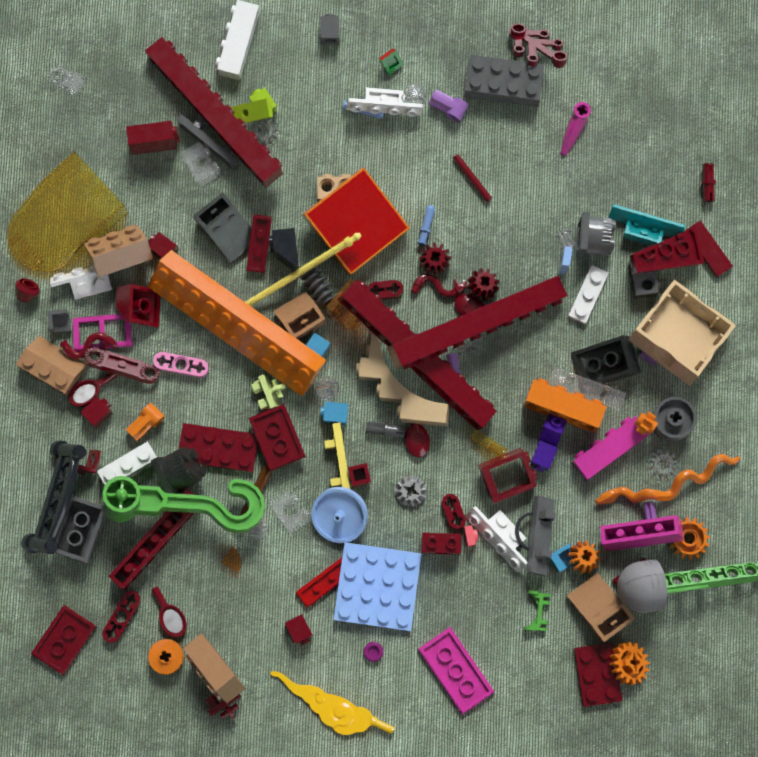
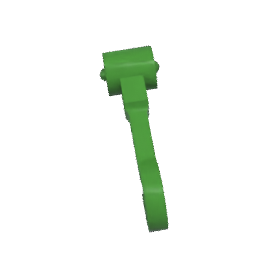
[102,476,265,534]

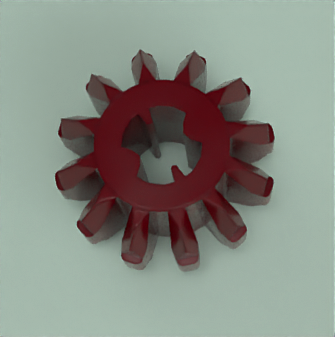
[419,242,451,275]
[467,268,499,301]

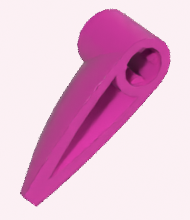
[560,102,591,156]

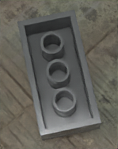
[464,55,545,107]

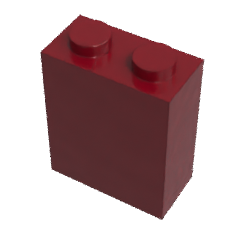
[126,121,180,155]

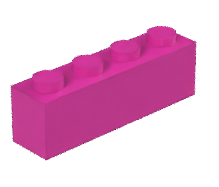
[572,416,649,482]
[600,515,684,552]

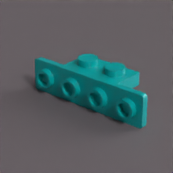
[608,204,686,246]

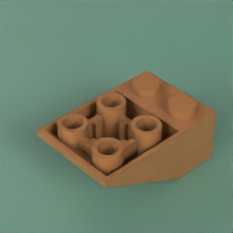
[566,573,635,643]

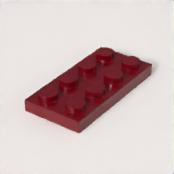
[179,423,258,473]

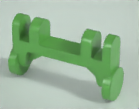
[524,591,551,632]

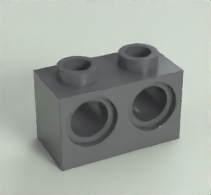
[628,259,661,299]

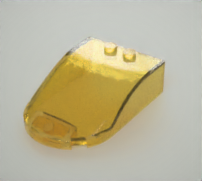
[7,151,128,272]

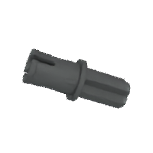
[366,421,405,438]

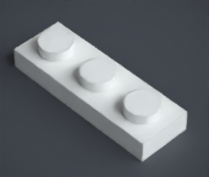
[568,265,609,325]

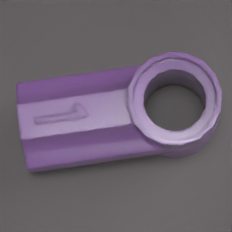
[429,89,469,122]

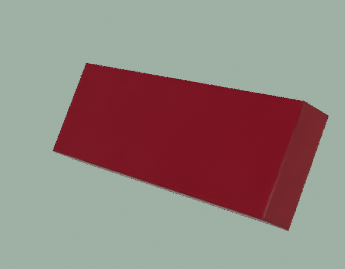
[246,214,272,273]
[684,220,733,278]

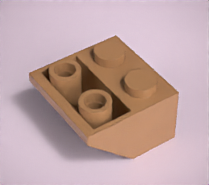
[273,291,326,340]

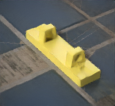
[324,423,350,489]

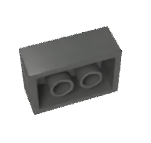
[55,496,106,565]

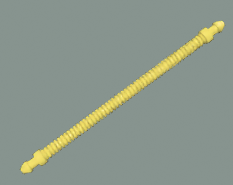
[245,233,361,306]

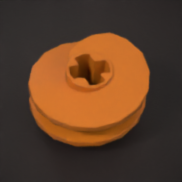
[148,639,184,675]

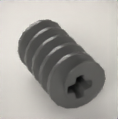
[300,265,339,306]

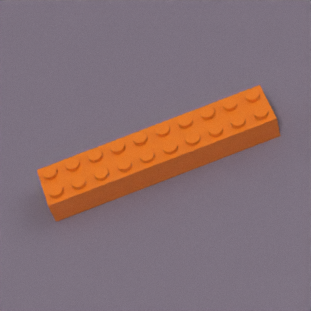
[148,250,327,396]

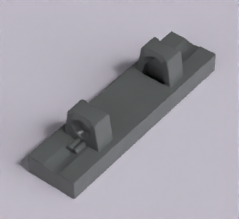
[177,114,240,171]
[527,496,556,576]

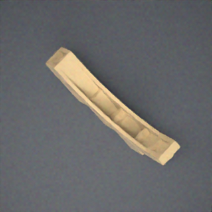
[356,330,449,426]

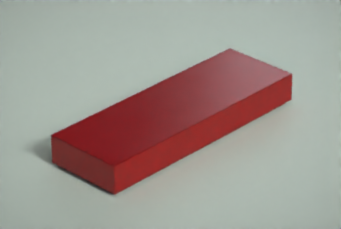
[295,557,342,608]

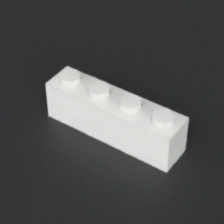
[215,0,260,80]

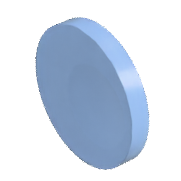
[311,487,368,543]

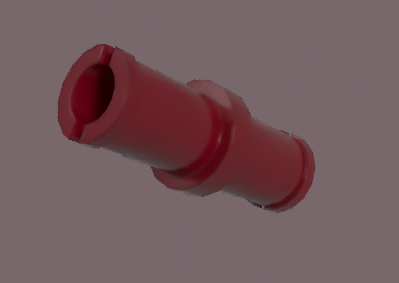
[701,163,716,202]

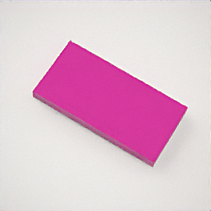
[418,627,494,714]

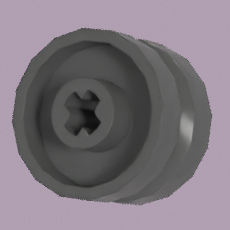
[653,397,697,442]

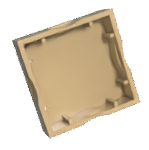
[628,280,736,386]

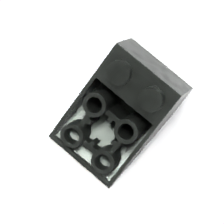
[193,192,251,263]

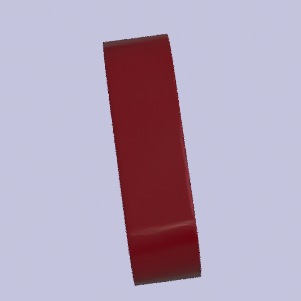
[368,280,403,300]
[441,494,466,530]

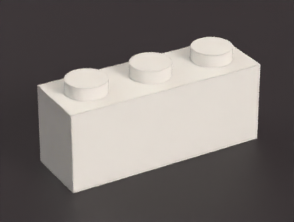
[97,442,157,485]

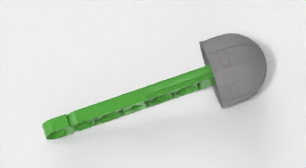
[617,559,758,613]

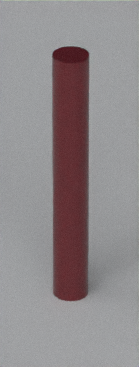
[453,154,492,202]

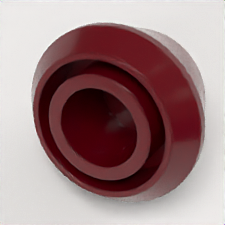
[15,278,40,303]

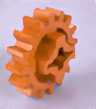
[609,642,650,685]

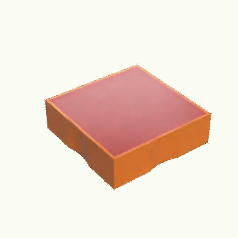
[301,167,410,275]

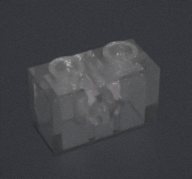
[180,142,221,189]

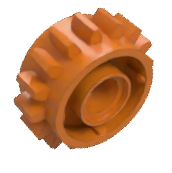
[668,517,710,560]

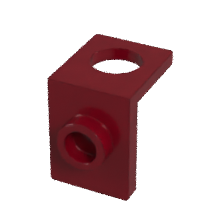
[67,450,101,475]

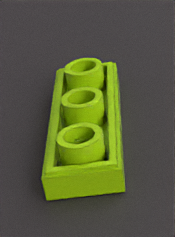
[231,98,273,123]

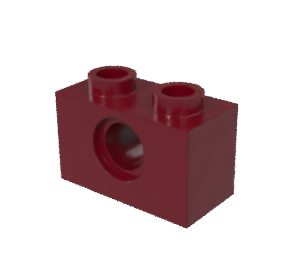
[421,532,462,555]

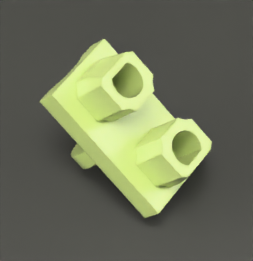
[251,374,286,410]

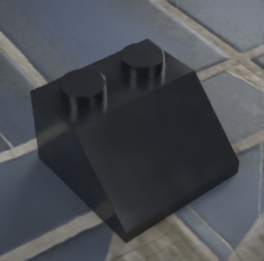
[269,228,299,272]

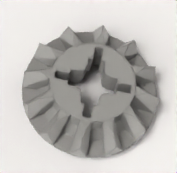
[395,475,426,506]

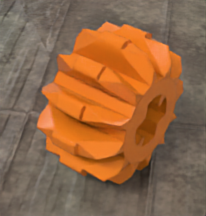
[567,541,601,574]

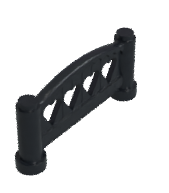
[21,440,86,554]

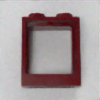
[478,448,538,503]

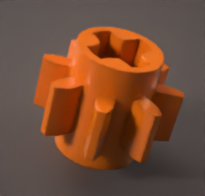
[634,411,658,436]

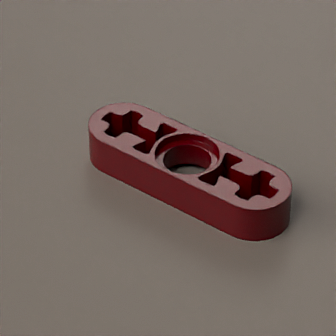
[102,591,141,643]

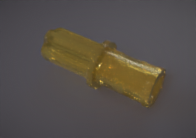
[470,430,507,456]

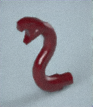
[410,274,467,298]
[59,332,118,360]

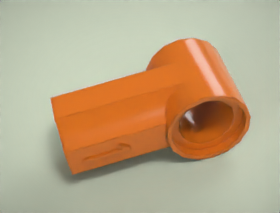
[126,403,165,442]

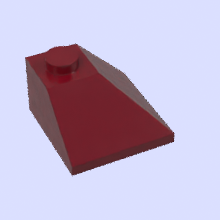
[115,284,160,328]

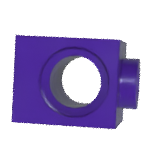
[538,413,567,447]
[530,441,558,472]

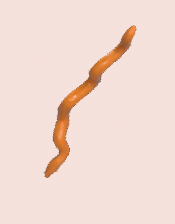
[595,454,741,505]

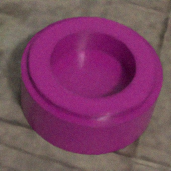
[364,642,383,662]

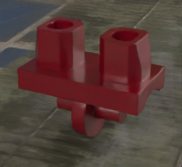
[205,694,242,719]

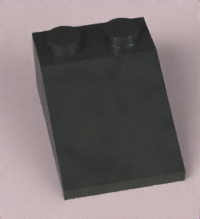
[571,335,641,389]

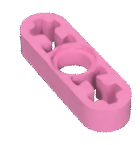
[153,352,209,378]

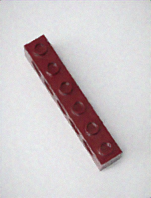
[108,488,194,591]

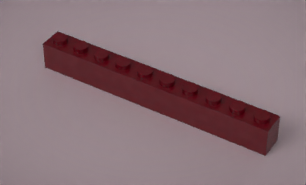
[145,37,283,188]
[387,275,567,370]
[337,279,497,430]

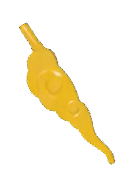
[271,671,395,735]

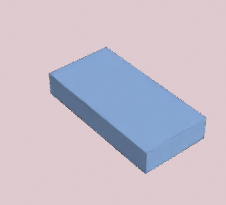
[559,246,572,274]

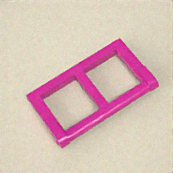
[73,314,133,352]

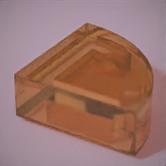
[222,546,241,573]

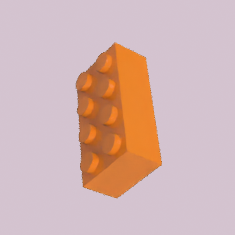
[523,378,607,434]

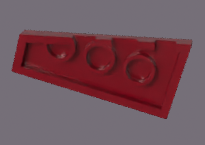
[630,227,704,274]

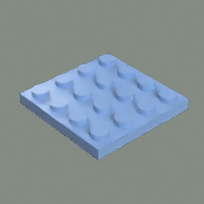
[333,542,421,631]

